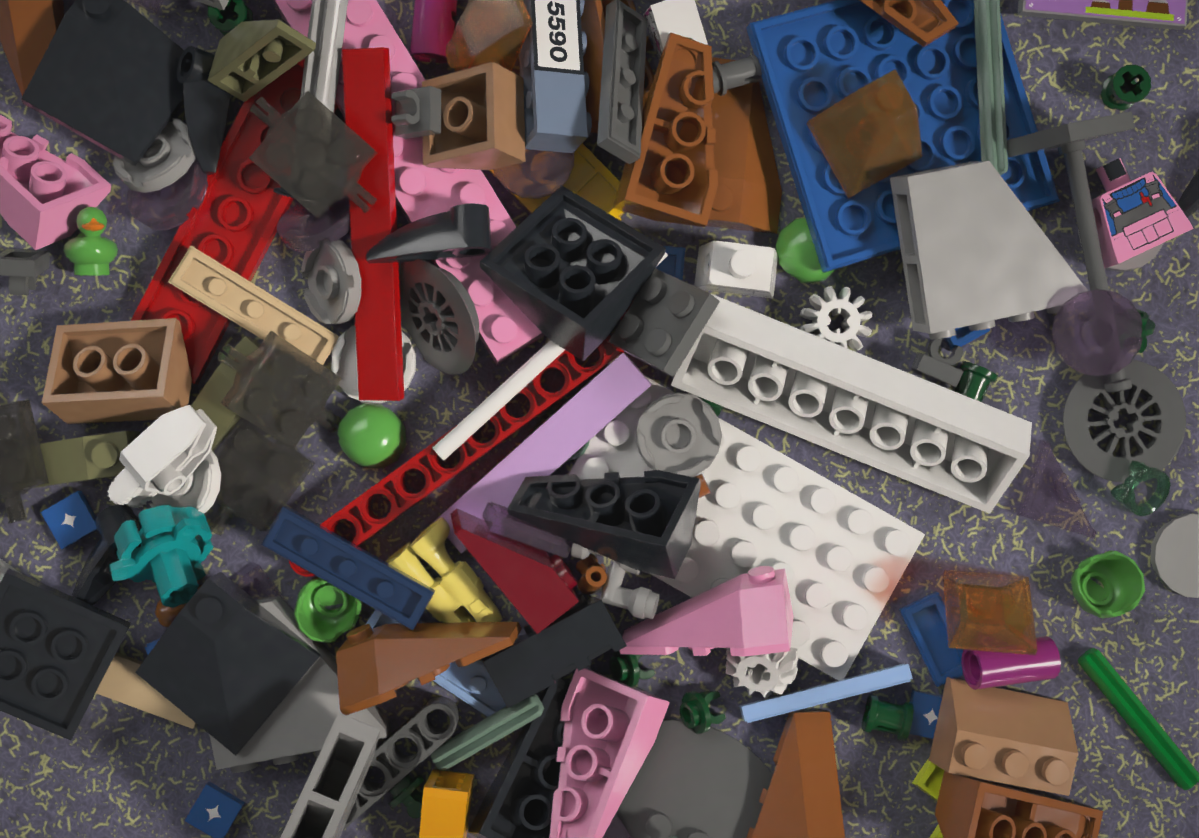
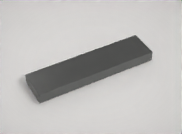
[597,0,647,164]

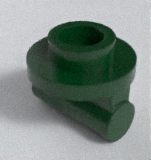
[388,774,424,819]

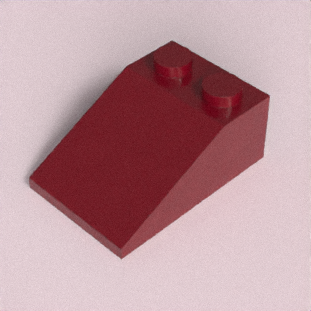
[450,509,579,634]

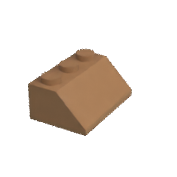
[42,318,192,424]
[929,677,1078,796]

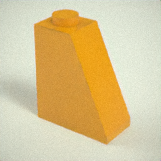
[419,769,475,838]

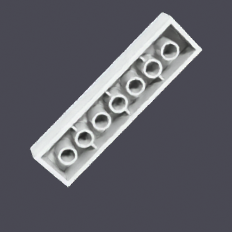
[671,294,1032,514]

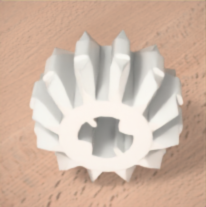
[799,286,872,351]
[725,647,799,699]

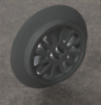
[399,259,479,375]
[1063,359,1186,483]

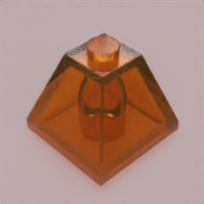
[446,0,533,72]
[807,69,923,198]
[943,570,1037,655]

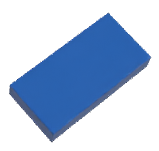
[898,591,965,687]

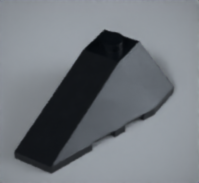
[507,470,701,579]
[468,678,570,838]

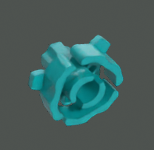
[109,505,213,608]

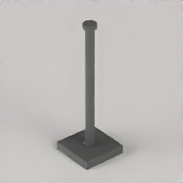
[1007,111,1135,392]

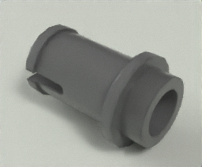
[712,55,762,96]

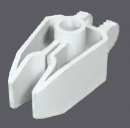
[107,405,217,508]

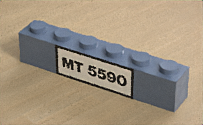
[516,0,592,153]

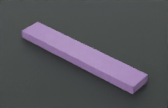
[434,353,652,554]

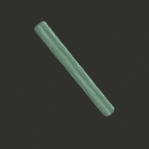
[974,0,1008,175]

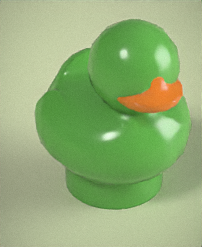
[63,207,118,276]

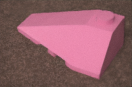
[0,115,111,250]
[620,566,794,656]
[549,668,670,838]

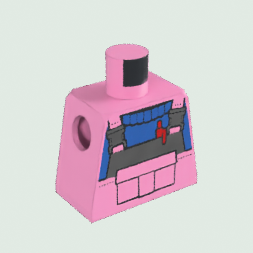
[1092,158,1193,268]

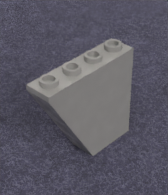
[890,161,1089,339]
[209,595,391,773]
[280,712,380,838]

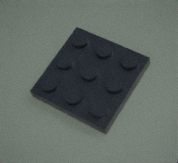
[0,568,131,741]

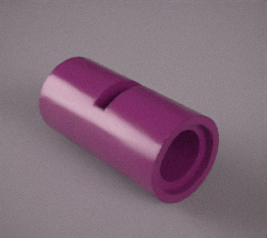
[410,0,457,63]
[962,636,1061,690]

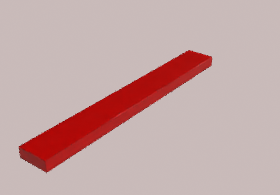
[342,47,404,401]

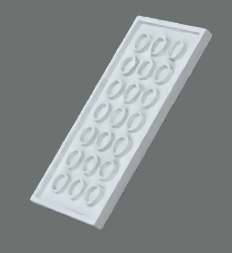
[569,376,925,681]

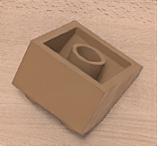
[422,62,525,170]

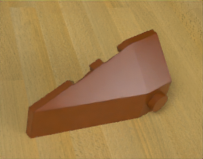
[0,0,64,107]
[707,57,782,234]
[336,622,522,715]

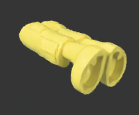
[385,517,502,623]

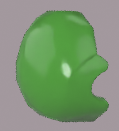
[776,218,837,284]
[337,403,406,469]
[1071,550,1145,618]
[294,576,362,643]

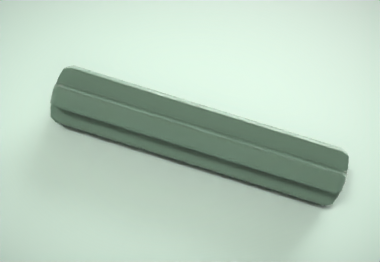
[431,694,544,771]

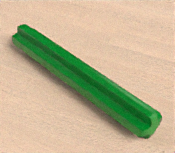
[1078,648,1199,790]

